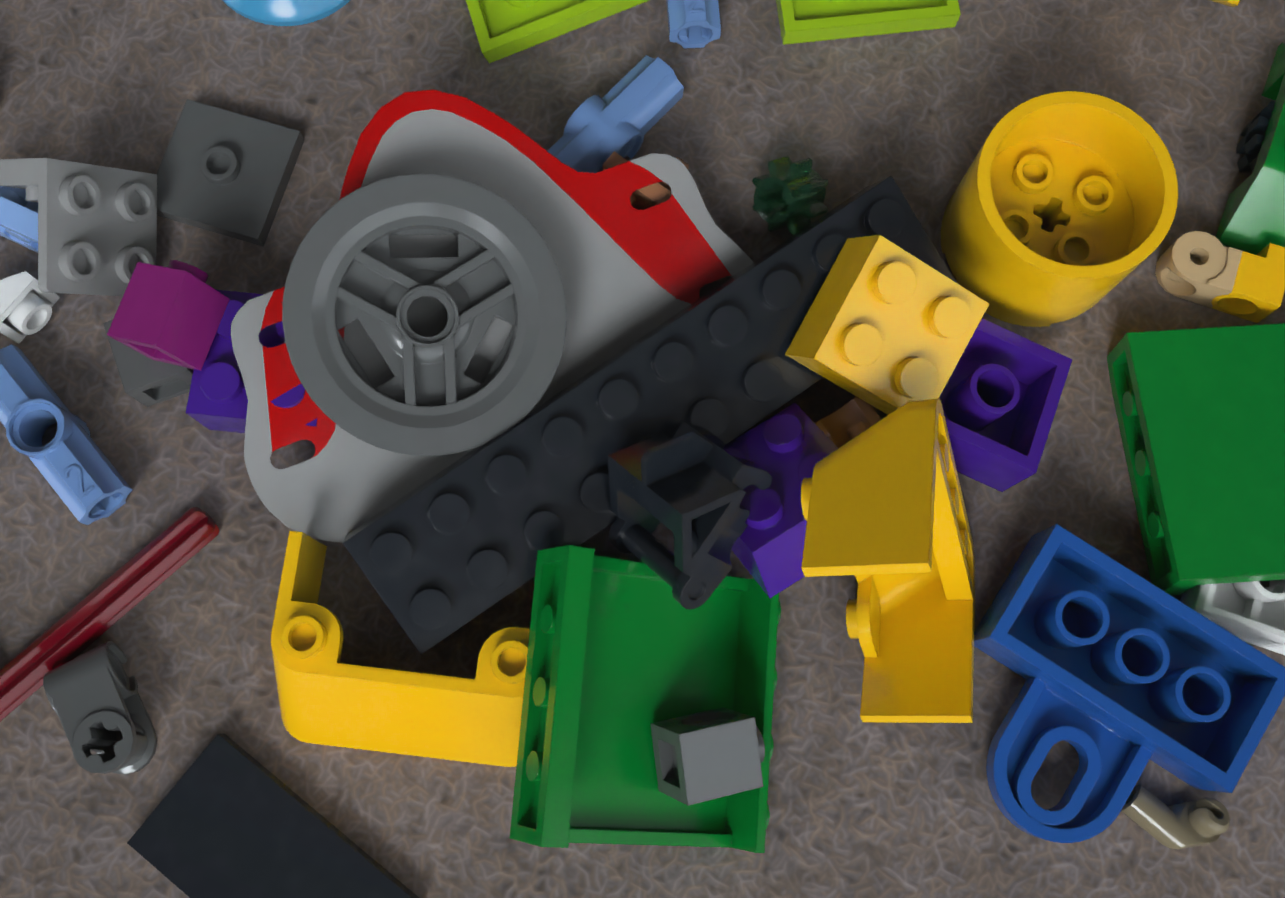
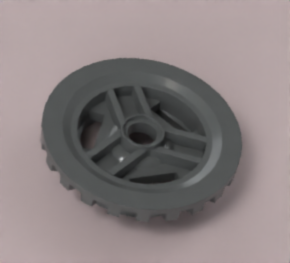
[282,174,567,456]

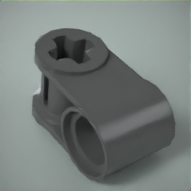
[43,641,157,774]

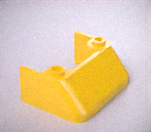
[801,398,975,723]
[271,531,530,767]

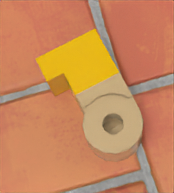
[1155,231,1285,323]

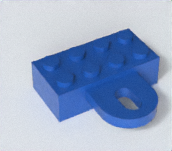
[974,524,1285,843]

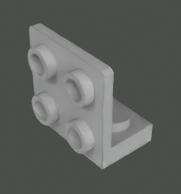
[0,158,157,296]

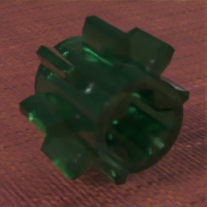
[752,156,829,235]

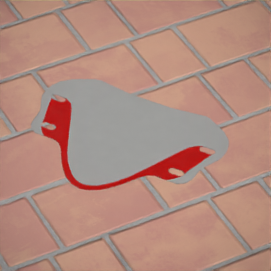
[231,89,754,543]

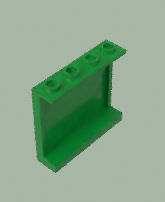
[1107,323,1285,596]
[509,545,781,853]

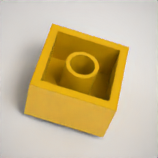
[785,235,989,415]

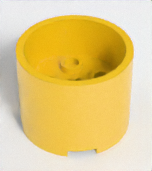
[941,91,1178,327]

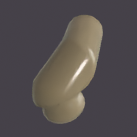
[1121,784,1230,850]

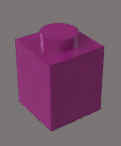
[107,260,230,371]

